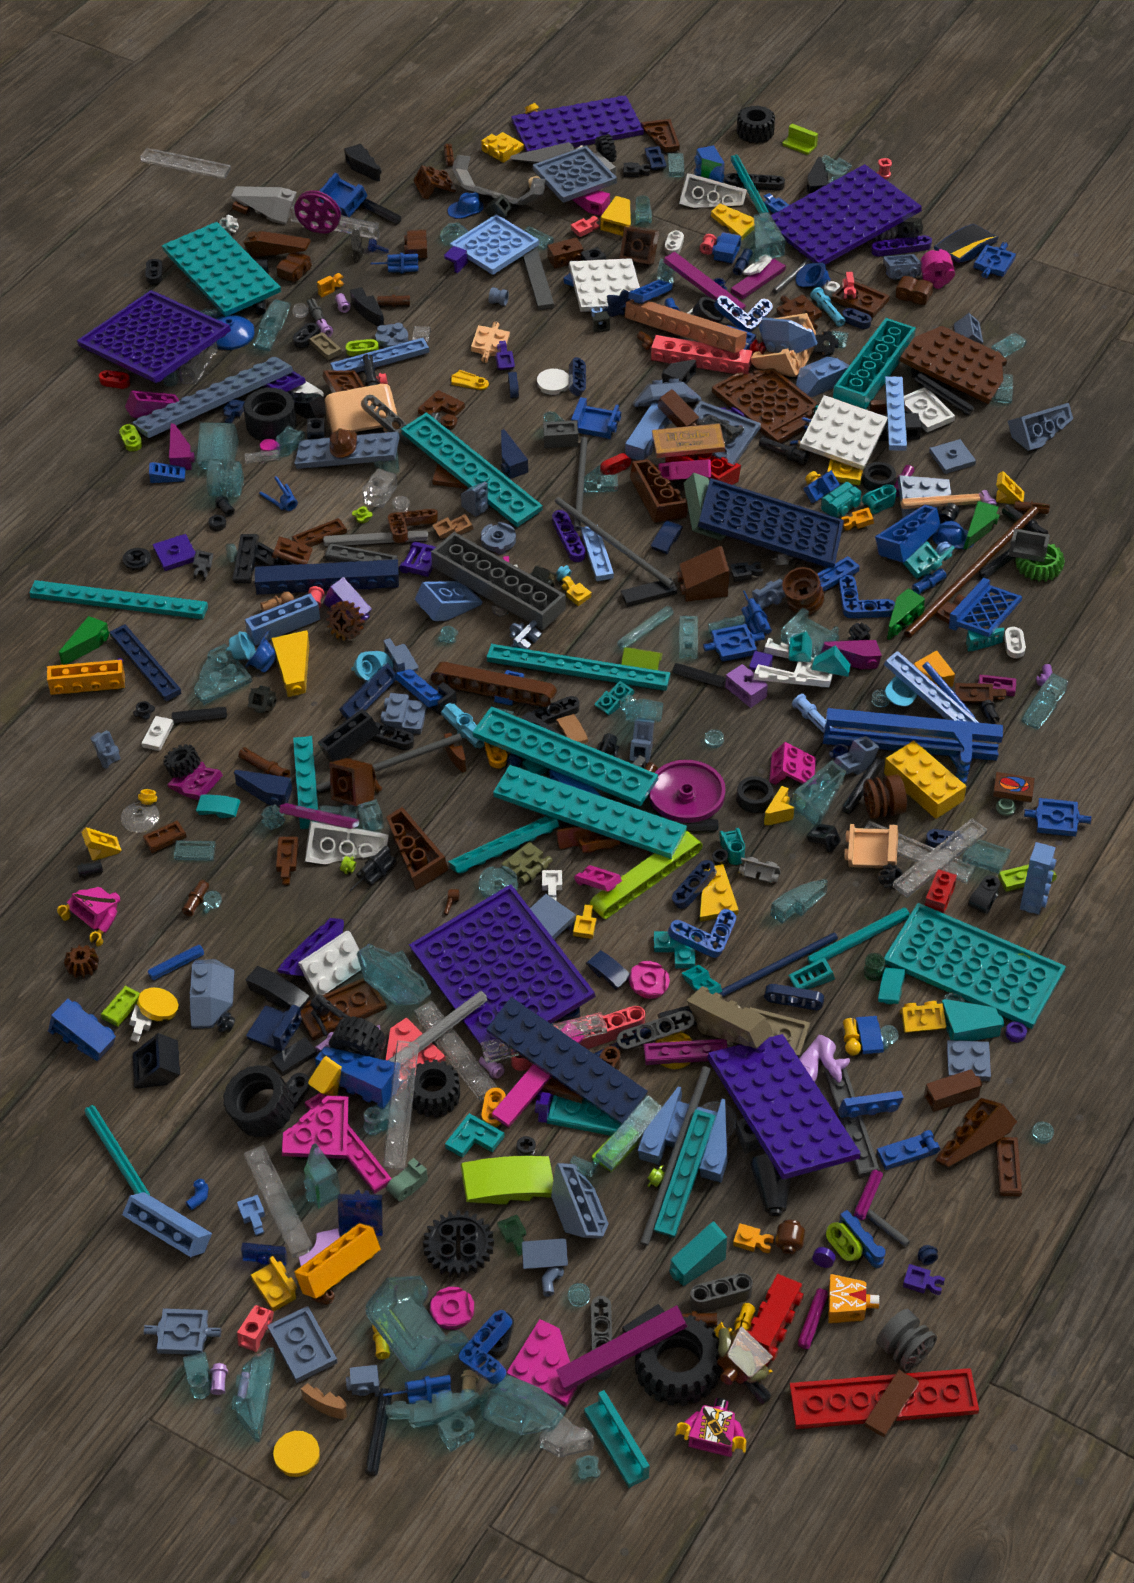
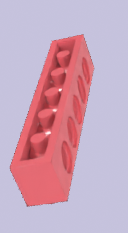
[651,335,752,375]

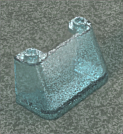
[365,1276,469,1372]

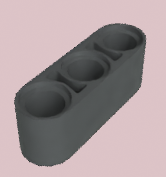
[690,1273,753,1313]

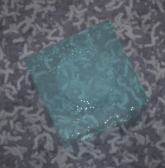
[829,331,849,348]
[570,1155,595,1177]

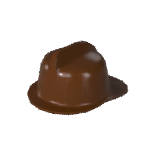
[330,428,357,458]

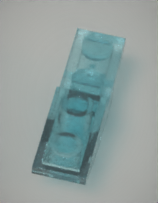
[254,299,291,352]
[386,1389,481,1428]

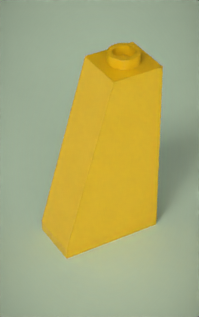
[271,630,309,697]

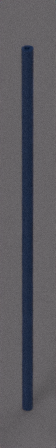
[594,932,838,1057]

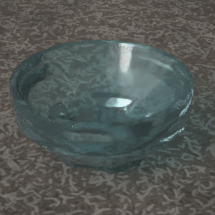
[440,222,468,246]

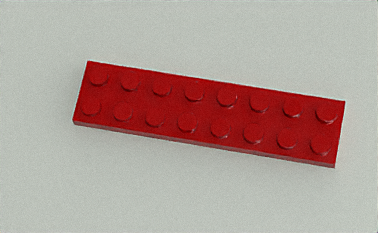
[789,1368,979,1429]

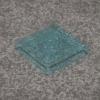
[962,838,1011,874]

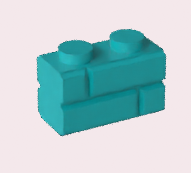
[821,482,861,518]

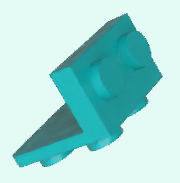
[903,541,955,579]

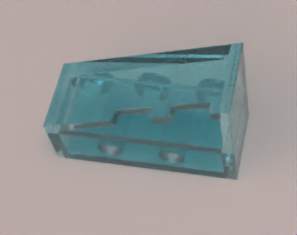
[753,212,785,261]
[790,760,846,825]

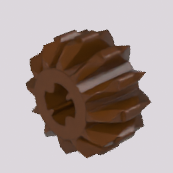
[64,944,99,978]

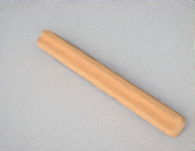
[900,494,980,509]

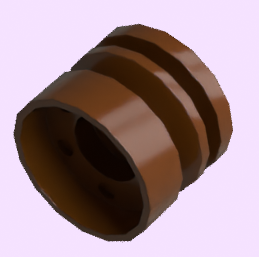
[782,567,824,615]
[863,774,907,819]

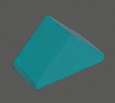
[812,645,851,677]

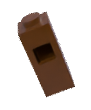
[657,389,699,428]
[924,1069,982,1112]

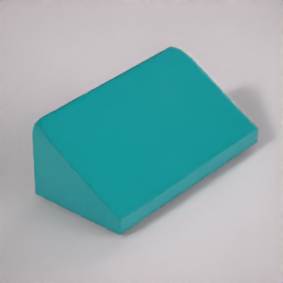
[788,631,812,662]

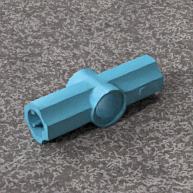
[441,703,485,749]

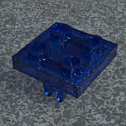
[338,1190,383,1236]

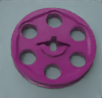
[294,191,341,234]

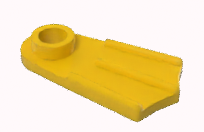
[451,370,489,390]

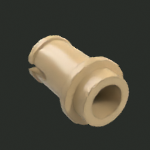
[460,1370,479,1401]

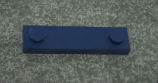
[338,663,396,720]

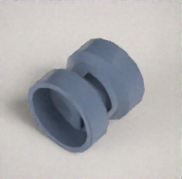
[489,287,509,306]

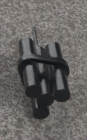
[349,846,396,891]

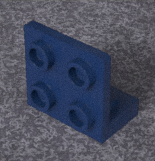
[246,1004,302,1052]

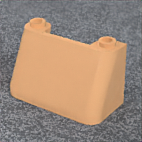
[751,313,816,377]
[325,384,401,435]

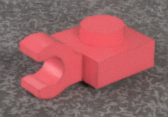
[571,216,599,237]
[842,272,856,299]

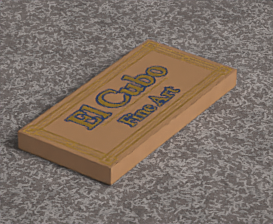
[652,424,725,458]

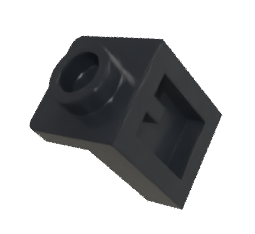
[806,823,841,852]

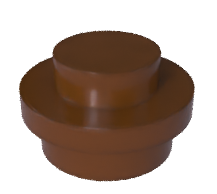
[441,414,457,430]

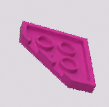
[282,1096,349,1159]
[506,1319,577,1406]

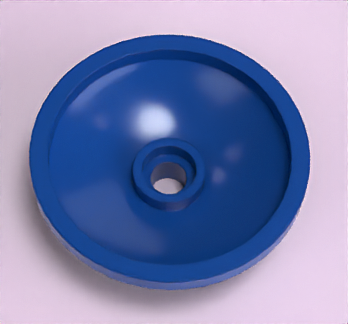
[212,315,255,350]

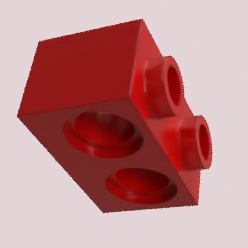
[925,869,957,914]

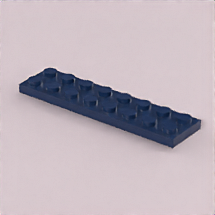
[486,997,648,1126]

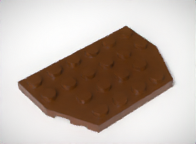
[899,326,1004,404]
[711,368,817,443]

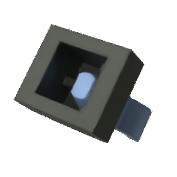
[591,307,610,333]

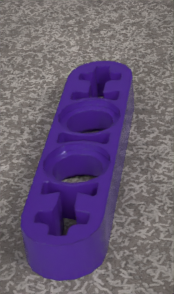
[871,235,932,257]
[552,510,585,562]

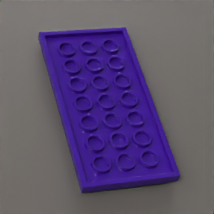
[511,96,644,152]
[707,1034,861,1180]

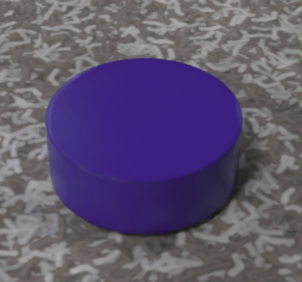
[1005,1021,1027,1043]
[812,1247,836,1268]

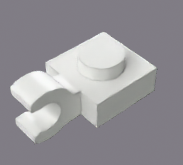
[542,870,562,900]
[129,1005,152,1042]

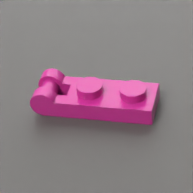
[574,865,622,892]

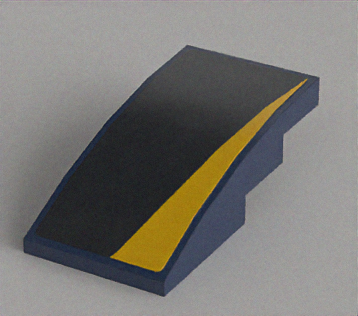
[934,224,998,263]

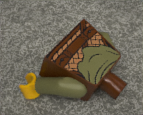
[714,1322,773,1385]

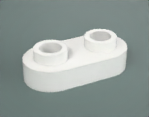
[664,230,684,255]
[1004,627,1026,658]

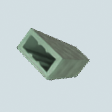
[684,473,726,540]

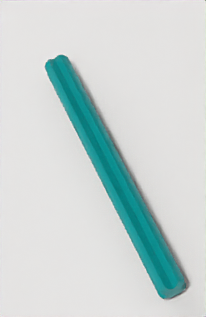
[731,154,771,222]
[807,907,910,964]
[84,1105,150,1195]

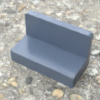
[954,313,983,344]
[383,638,419,673]
[522,1238,568,1269]

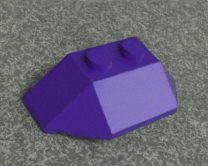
[277,918,344,976]

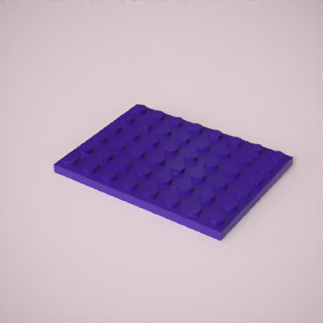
[764,164,922,264]
[77,290,231,383]
[409,884,596,1059]

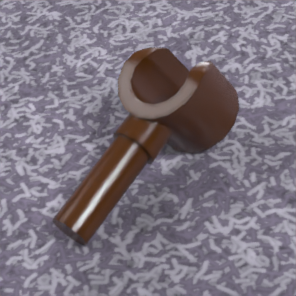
[443,889,460,915]

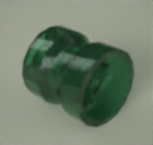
[863,953,885,981]

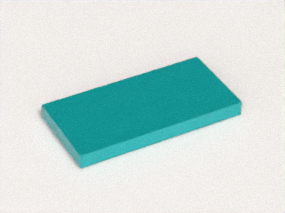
[547,1095,638,1136]

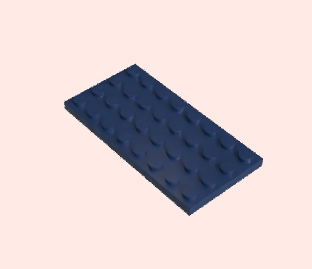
[697,478,844,568]

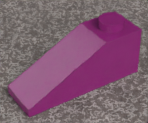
[125,391,179,418]
[169,423,195,470]
[820,640,882,669]

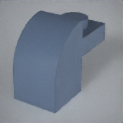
[629,719,654,763]
[834,736,879,775]

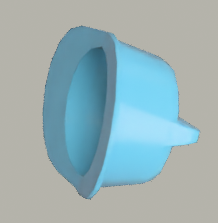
[226,631,256,660]
[351,651,393,680]
[885,676,918,706]

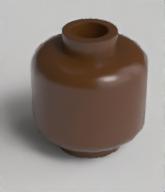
[775,1220,805,1254]

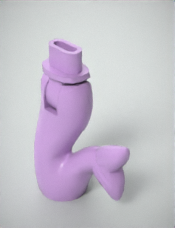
[799,1035,850,1083]

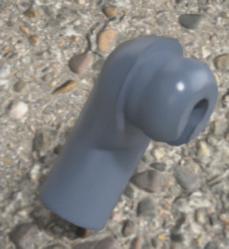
[542,1266,564,1297]

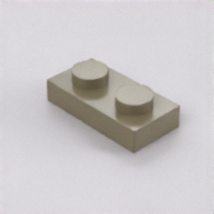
[309,332,342,360]

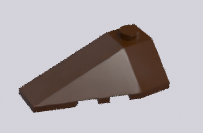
[243,231,311,258]
[935,1098,1017,1167]

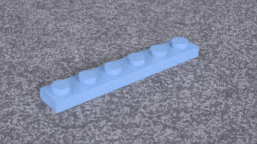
[885,376,907,451]

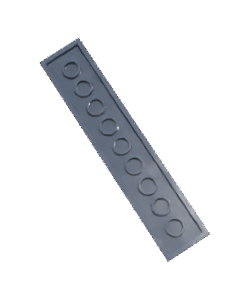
[132,357,293,438]

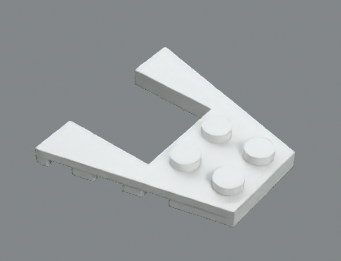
[753,638,834,687]

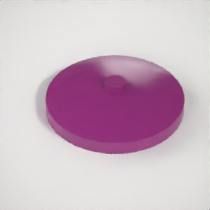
[648,760,725,823]

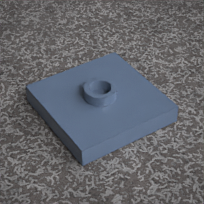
[929,439,976,474]

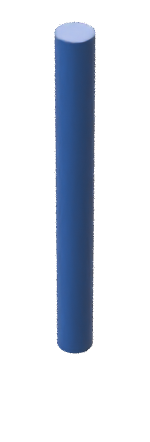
[922,661,976,718]

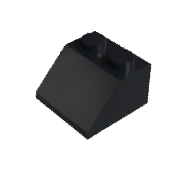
[133,1033,180,1089]

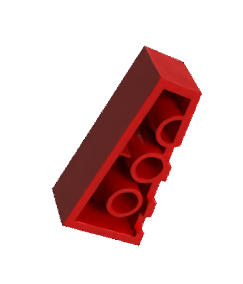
[665,453,741,485]
[747,1274,804,1367]

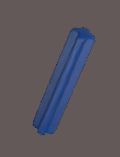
[148,945,204,980]

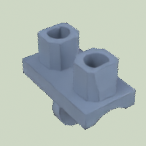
[752,579,785,609]
[510,620,542,650]
[90,730,121,769]

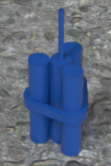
[371,253,418,274]
[741,591,772,634]
[383,1375,452,1405]

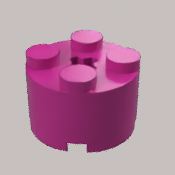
[920,249,955,289]

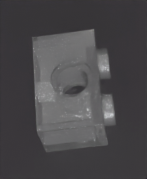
[362,469,397,508]

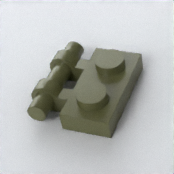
[501,842,553,884]

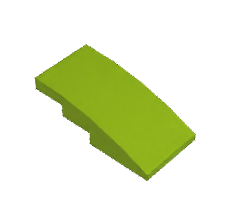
[460,1156,553,1204]

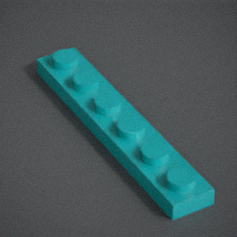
[293,736,318,829]
[448,816,559,873]
[654,1109,716,1238]

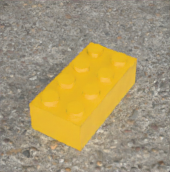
[884,741,967,819]

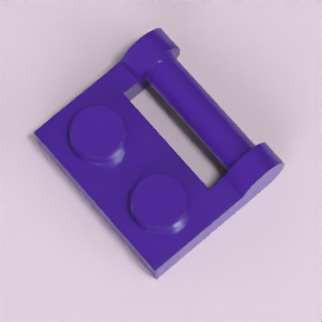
[399,542,436,577]

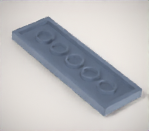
[295,432,400,469]

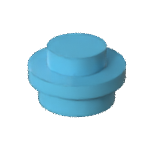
[556,565,572,582]

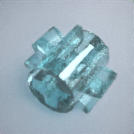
[261,804,285,830]

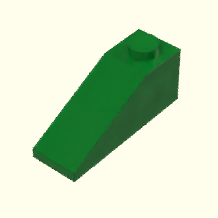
[963,501,999,549]
[59,616,110,665]

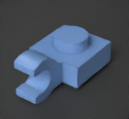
[237,1195,265,1236]

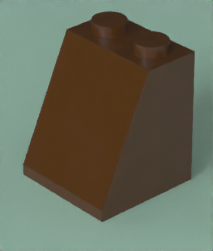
[676,546,729,602]

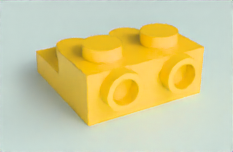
[481,132,524,163]

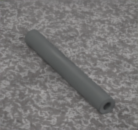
[854,1201,910,1247]

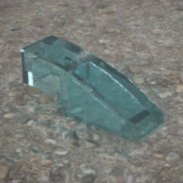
[1022,673,1068,730]
[770,879,828,924]

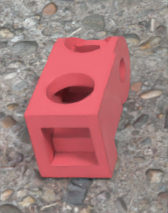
[237,1305,274,1352]

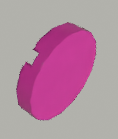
[629,961,670,999]
[430,1287,474,1330]

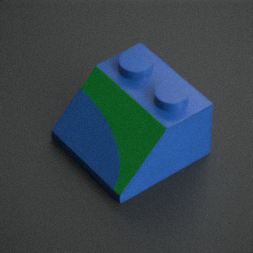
[694,145,725,183]

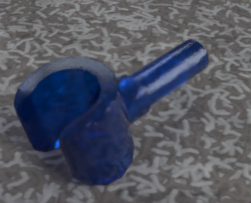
[368,239,389,253]

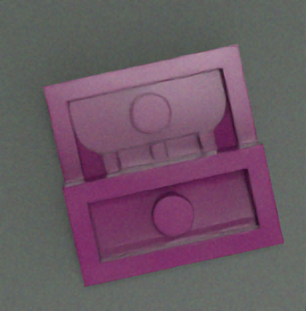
[167,761,223,800]

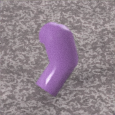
[1036,664,1054,686]

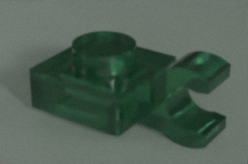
[497,1214,526,1255]

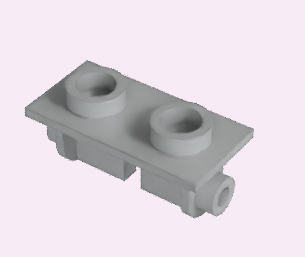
[739,857,781,883]

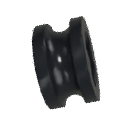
[516,1136,536,1156]

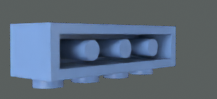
[625,402,672,460]
[245,593,320,646]
[1020,842,1057,914]
[122,1192,212,1257]

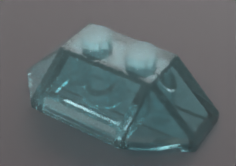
[357,944,431,1006]
[232,1347,276,1442]
[479,1374,566,1435]

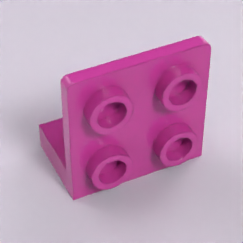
[769,742,816,788]

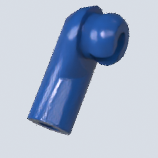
[185,1179,209,1211]

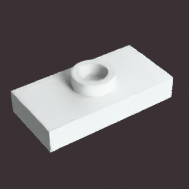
[142,716,174,751]

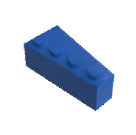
[875,505,940,563]
[315,1046,402,1109]

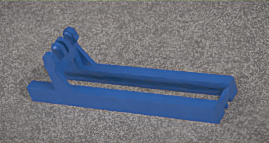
[823,708,1003,785]

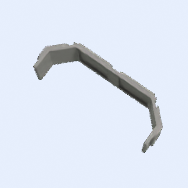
[452,155,546,205]

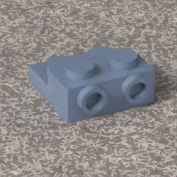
[883,254,921,280]
[381,693,428,734]

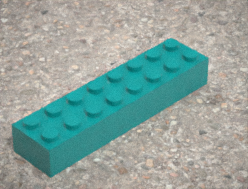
[833,318,916,409]

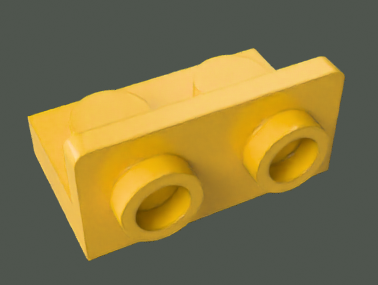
[899,1001,946,1033]
[251,1256,297,1312]

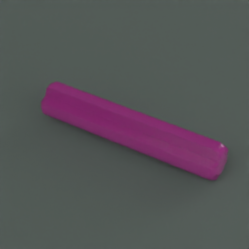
[854,1169,883,1221]
[798,1288,828,1349]

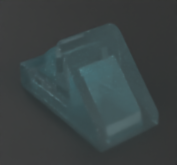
[584,465,618,492]

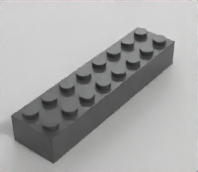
[431,532,566,630]

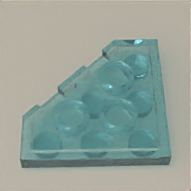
[194,644,252,705]

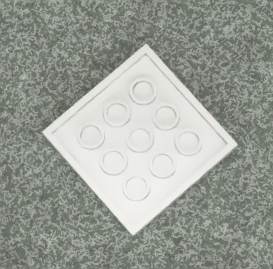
[569,259,640,312]
[799,395,888,470]

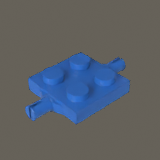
[974,242,1016,278]
[703,624,765,661]
[1024,798,1091,837]

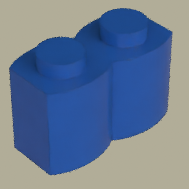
[712,232,741,263]

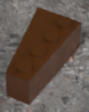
[386,807,448,890]

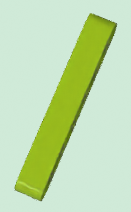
[589,831,703,919]

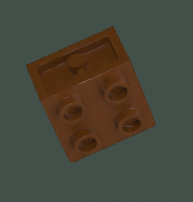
[413,165,456,199]

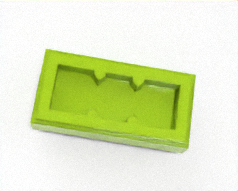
[101,986,140,1027]

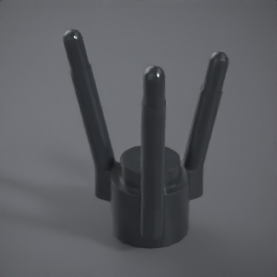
[597,733,619,758]
[310,994,348,1036]

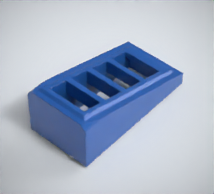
[149,462,186,483]

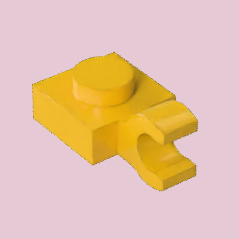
[562,576,592,606]
[573,904,596,939]

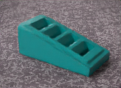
[966,628,1005,652]
[788,957,835,989]

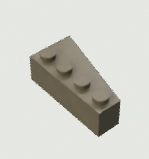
[686,986,773,1049]

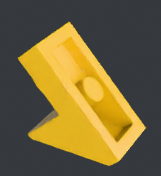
[996,471,1024,505]
[764,786,794,826]
[81,827,121,861]
[308,1056,342,1096]

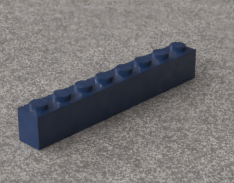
[255,559,399,595]

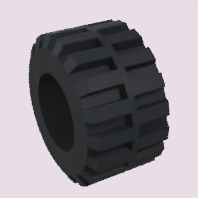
[737,105,775,143]
[329,1016,387,1059]
[407,1059,460,1118]

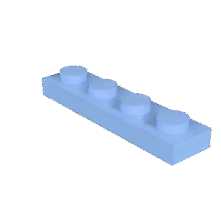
[581,525,614,581]

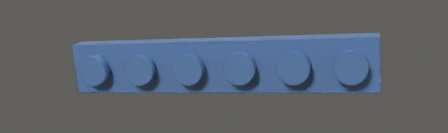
[330,338,429,373]
[884,651,979,723]

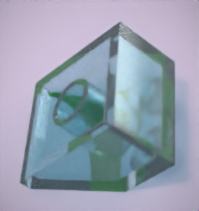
[303,1143,341,1209]

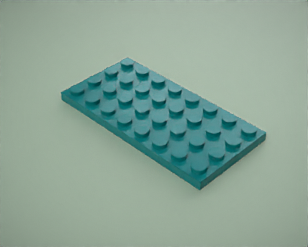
[162,222,281,317]
[883,903,1066,1029]

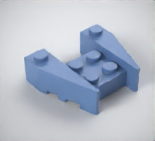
[638,1087,727,1182]

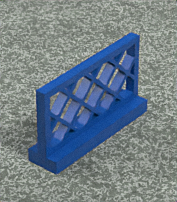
[949,578,1022,637]

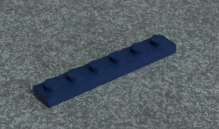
[109,624,181,702]

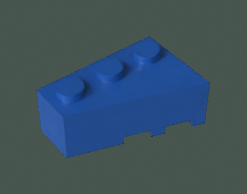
[48,998,116,1061]

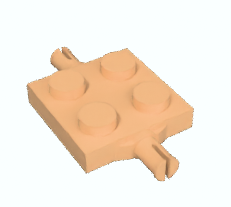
[471,322,510,363]

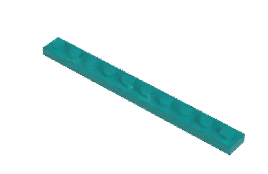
[29,580,208,619]
[487,644,670,691]

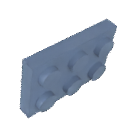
[267,1306,338,1383]

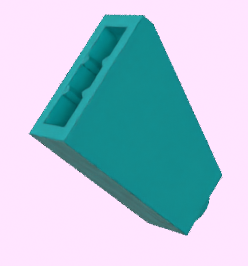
[941,999,1004,1041]
[669,1221,727,1286]

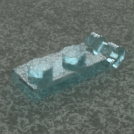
[679,616,698,659]

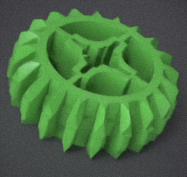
[1015,543,1065,582]

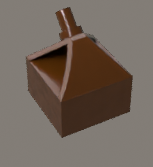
[619,225,659,264]
[329,758,382,806]

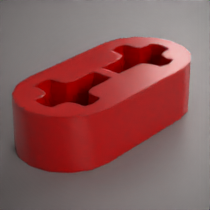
[99,370,130,389]
[599,453,631,477]

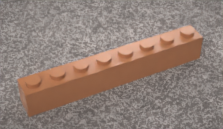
[625,299,747,353]

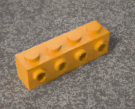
[47,660,125,695]
[294,1223,381,1298]

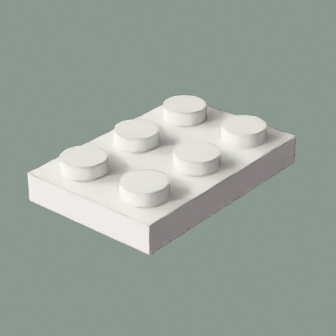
[904,388,955,432]
[298,931,367,996]

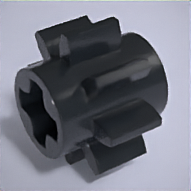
[848,622,871,641]
[878,864,903,889]

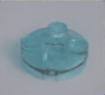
[479,866,518,898]

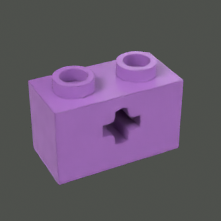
[725,664,768,708]

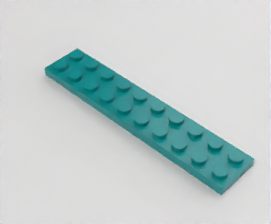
[401,412,543,527]
[472,706,659,806]
[493,765,687,859]

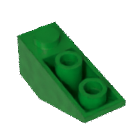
[887,588,925,640]

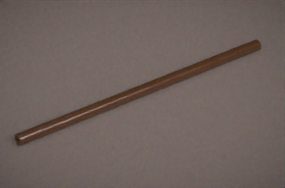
[904,506,1039,638]

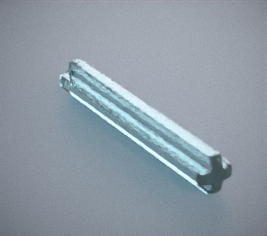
[617,606,674,649]

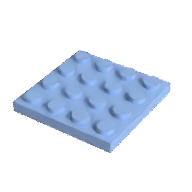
[450,214,539,275]

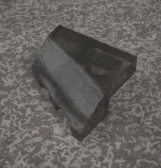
[697,415,744,446]

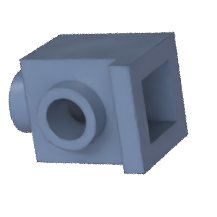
[346,1365,380,1397]

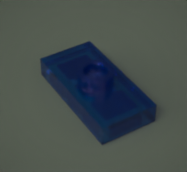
[241,1242,288,1265]

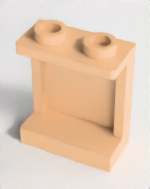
[845,824,898,868]

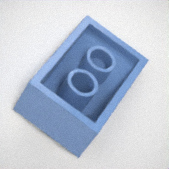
[415,581,482,621]

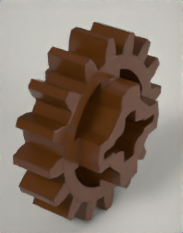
[326,600,365,641]

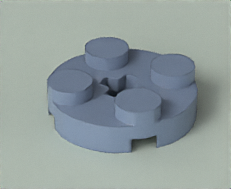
[375,323,408,348]
[481,522,516,554]

